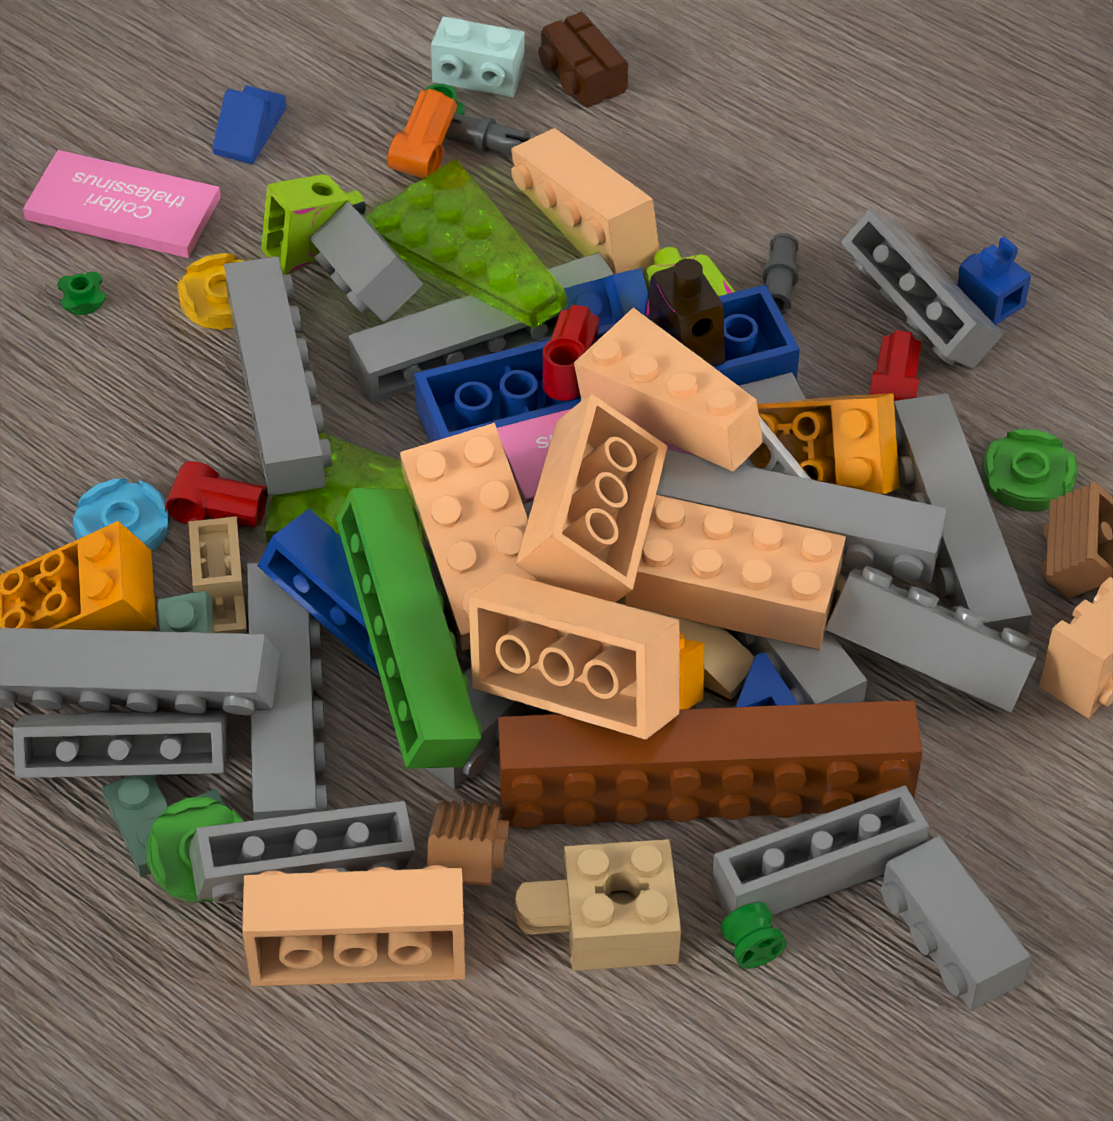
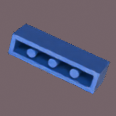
[257,509,456,675]

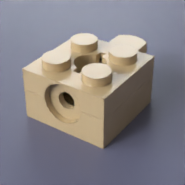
[515,839,681,971]

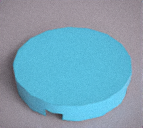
[73,478,170,552]

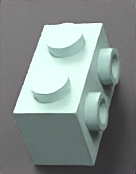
[431,16,525,97]

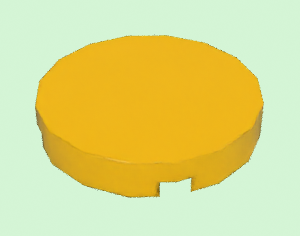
[177,253,250,330]

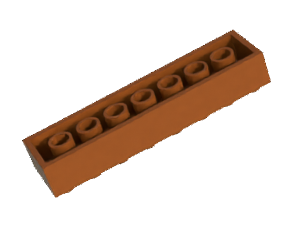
[498,700,923,828]

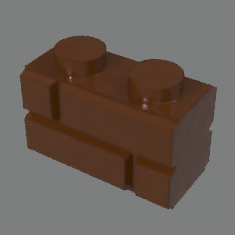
[538,11,628,108]

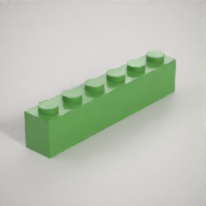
[335,488,482,769]

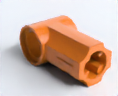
[387,89,458,181]

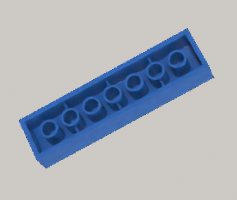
[414,284,800,443]

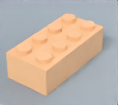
[516,393,668,602]
[400,423,545,651]
[625,495,846,650]
[469,573,679,739]
[242,865,466,986]

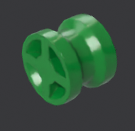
[720,902,787,969]

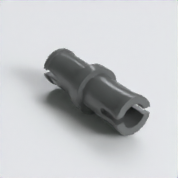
[445,112,531,155]
[762,233,798,315]

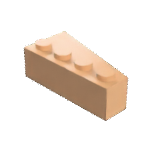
[511,128,660,279]
[574,308,763,472]
[1039,577,1113,719]

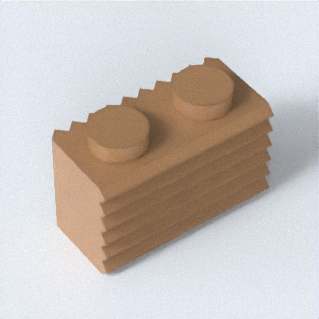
[1041,482,1113,599]
[427,799,509,886]

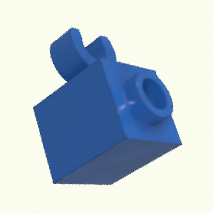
[957,236,1031,325]

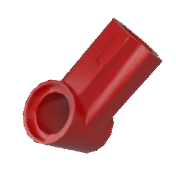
[543,304,600,401]
[869,330,922,401]
[165,461,268,528]

